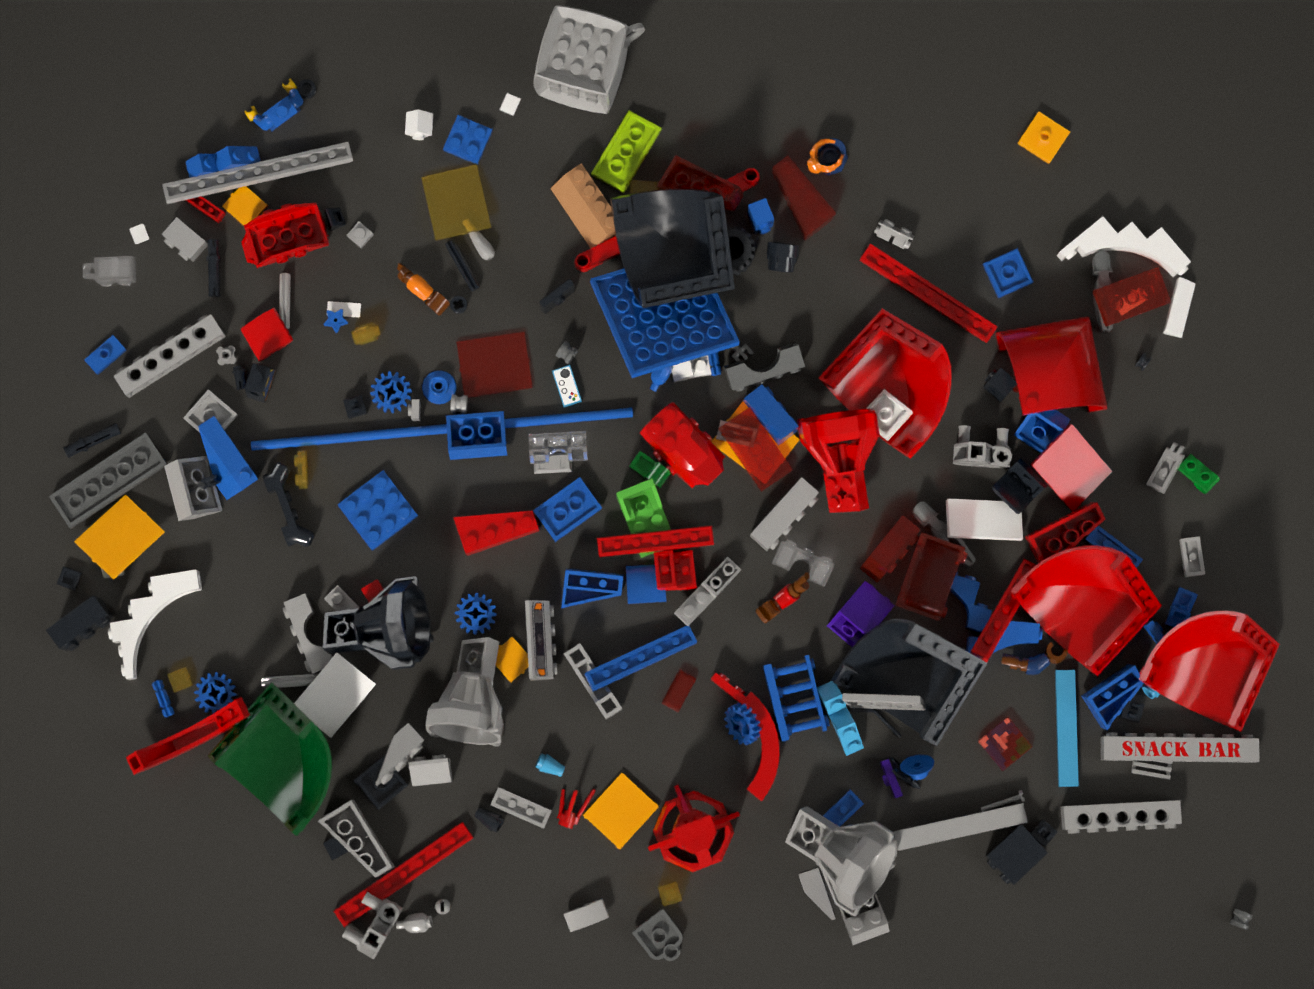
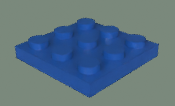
[338,470,418,551]

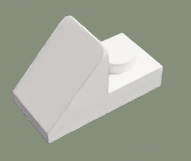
[672,355,711,382]

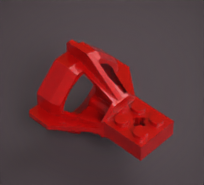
[797,408,880,513]
[648,785,740,872]

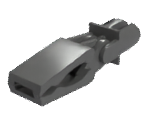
[1091,251,1115,334]
[913,502,976,568]

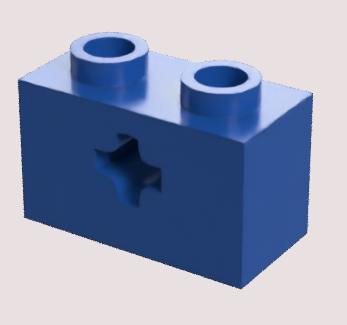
[747,198,774,234]

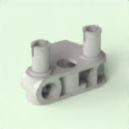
[953,425,1012,468]
[342,892,403,959]

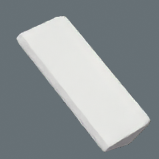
[1163,277,1195,338]

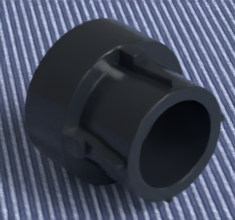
[766,242,800,273]

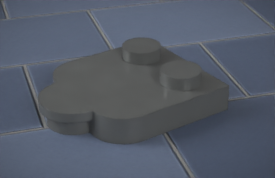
[632,908,683,961]

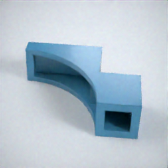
[817,681,864,756]

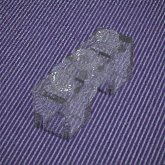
[529,431,588,464]
[772,540,835,587]

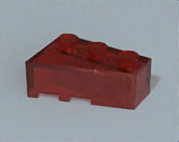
[859,516,921,583]

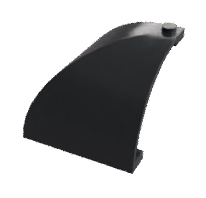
[610,189,735,308]
[831,619,987,746]

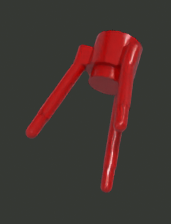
[557,789,596,829]

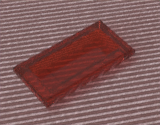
[661,670,696,713]

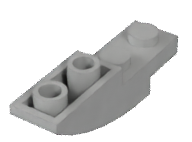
[674,557,741,626]

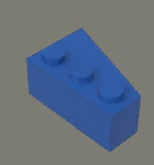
[744,385,799,446]
[561,568,624,608]
[1081,664,1144,730]

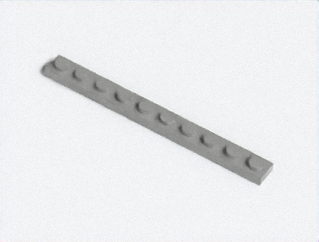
[162,142,353,204]

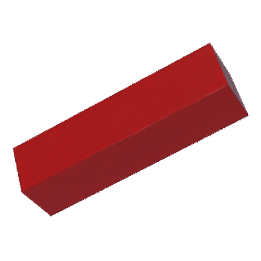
[185,196,226,224]

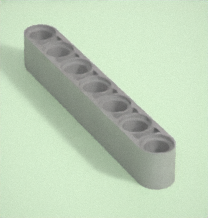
[893,803,1028,851]

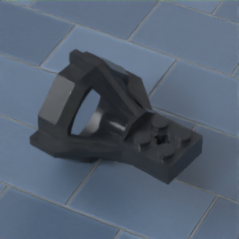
[323,576,434,670]

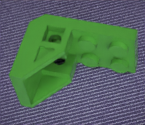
[616,479,671,558]

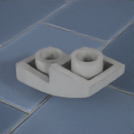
[564,898,610,932]

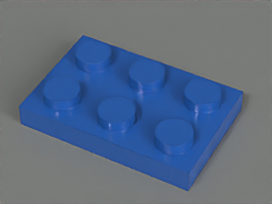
[533,477,602,542]

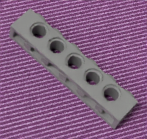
[114,314,226,398]
[1061,800,1182,834]

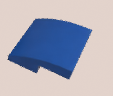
[626,565,666,604]

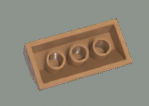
[550,163,616,248]

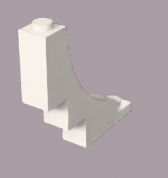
[1057,217,1191,277]

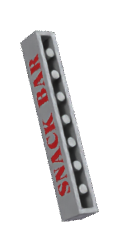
[1101,733,1259,763]

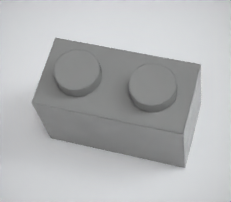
[162,217,207,262]

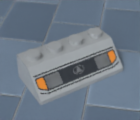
[525,600,557,680]

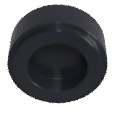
[297,79,317,99]

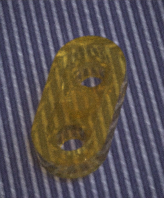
[294,451,309,489]

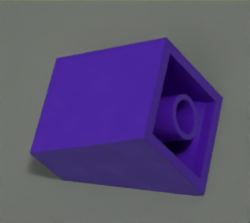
[827,581,895,647]

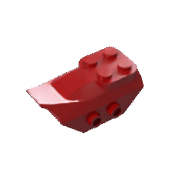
[241,203,329,268]
[640,402,725,488]

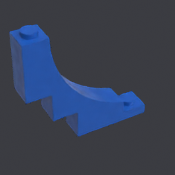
[966,621,1043,653]

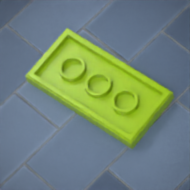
[591,110,662,193]

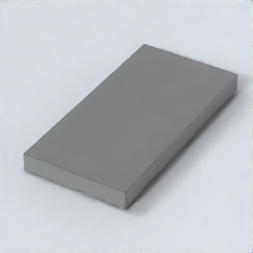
[842,693,926,711]

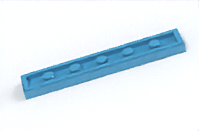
[1055,670,1079,787]

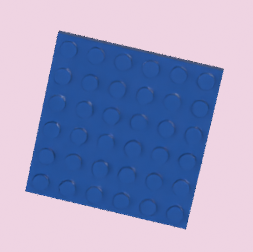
[590,269,740,378]

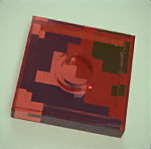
[978,717,1033,771]

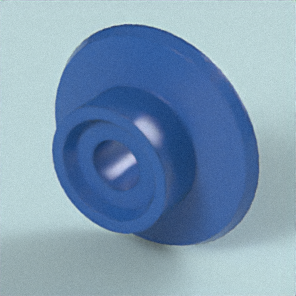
[422,370,456,404]
[900,755,934,780]

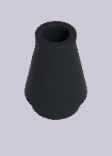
[474,807,504,833]

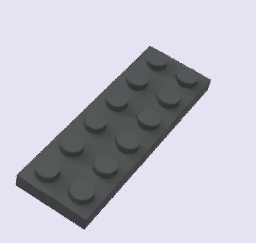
[49,433,167,529]

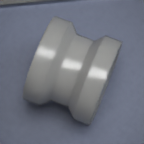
[450,394,468,414]

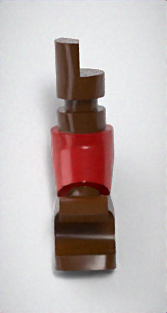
[755,572,810,623]

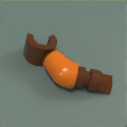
[397,263,450,315]

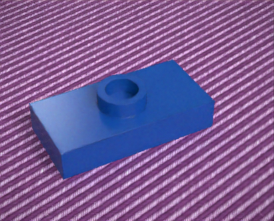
[84,335,127,375]

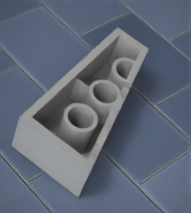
[318,800,395,877]

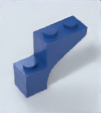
[185,146,261,178]
[940,569,992,633]

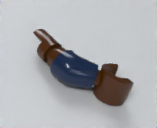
[1001,642,1068,675]

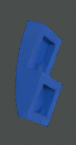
[1165,587,1198,627]

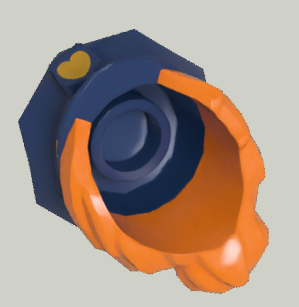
[807,138,848,176]

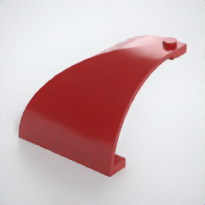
[819,308,952,459]
[995,316,1107,415]
[1010,545,1162,676]
[1139,611,1280,732]

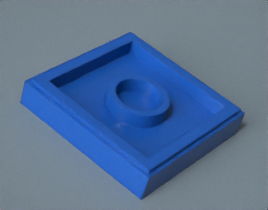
[983,248,1033,299]

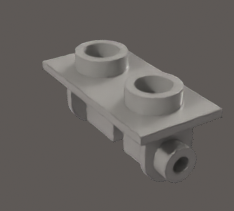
[874,219,914,249]

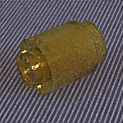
[351,322,381,346]

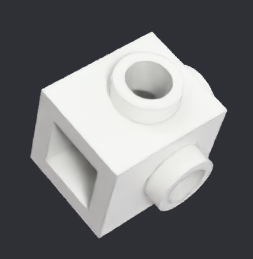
[405,109,433,140]

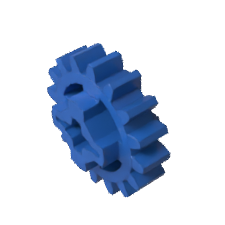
[370,371,412,414]
[455,593,497,635]
[194,672,237,714]
[724,703,761,745]

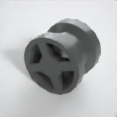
[555,341,579,365]
[1229,909,1253,930]

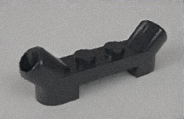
[262,462,315,547]

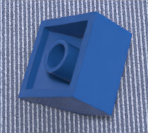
[1014,409,1071,453]

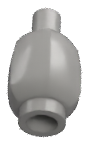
[396,913,433,933]

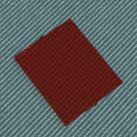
[457,332,533,398]

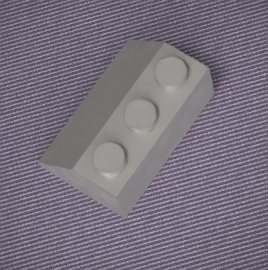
[164,456,222,521]

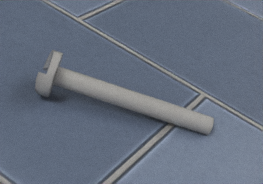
[981,790,1025,812]

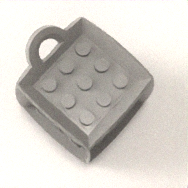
[533,5,645,114]

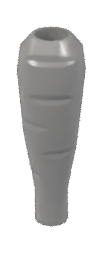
[462,219,495,260]

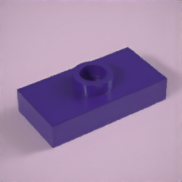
[880,759,903,798]

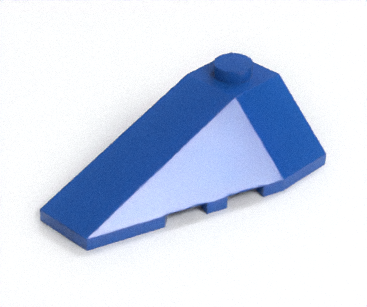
[198,416,259,500]

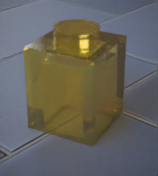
[658,882,682,906]

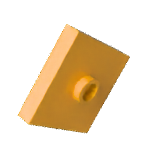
[1017,112,1070,164]

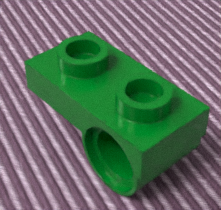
[629,451,671,489]
[1178,454,1220,494]

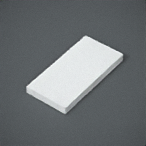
[946,499,1023,541]

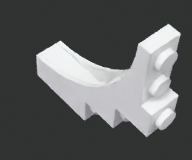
[108,570,202,680]

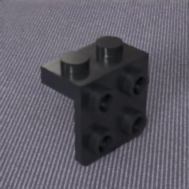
[992,458,1048,514]

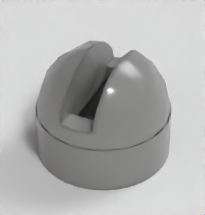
[435,899,451,915]

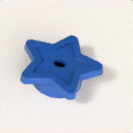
[324,309,348,333]

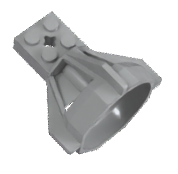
[425,637,504,747]
[785,806,897,916]

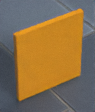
[583,773,659,849]

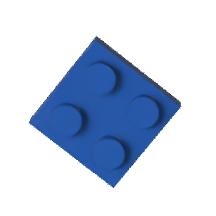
[443,115,493,165]

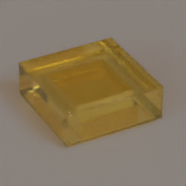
[167,667,193,693]

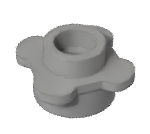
[216,345,236,365]

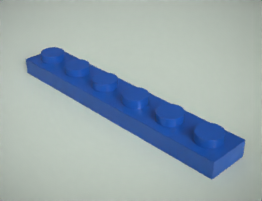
[584,626,697,691]

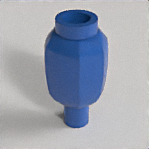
[649,366,672,392]

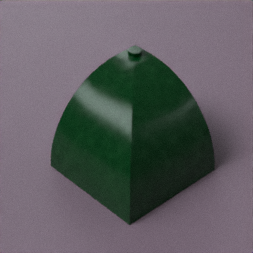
[207,682,332,836]

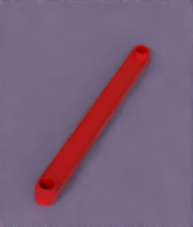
[574,168,760,272]

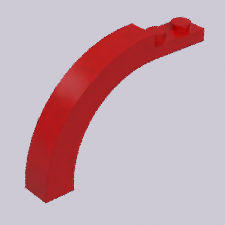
[711,673,779,801]
[126,697,250,775]

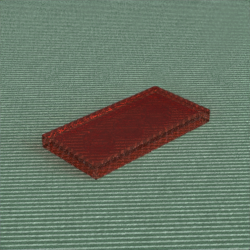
[1093,267,1171,327]
[718,407,793,492]

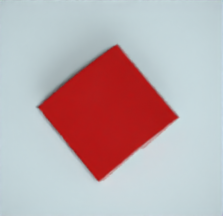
[240,308,293,361]
[654,550,697,590]

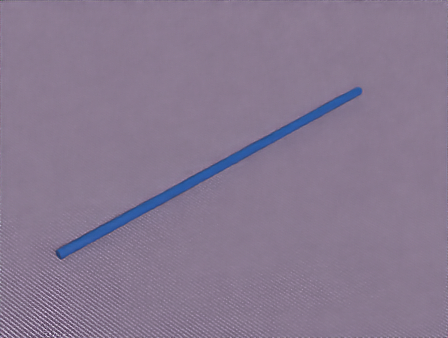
[251,408,633,451]

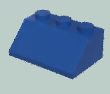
[446,411,507,460]

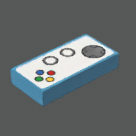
[552,365,582,407]

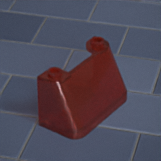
[895,532,968,621]

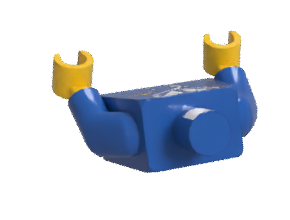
[245,79,303,131]

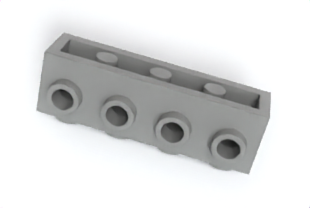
[750,477,819,551]

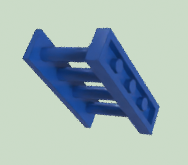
[763,655,830,742]

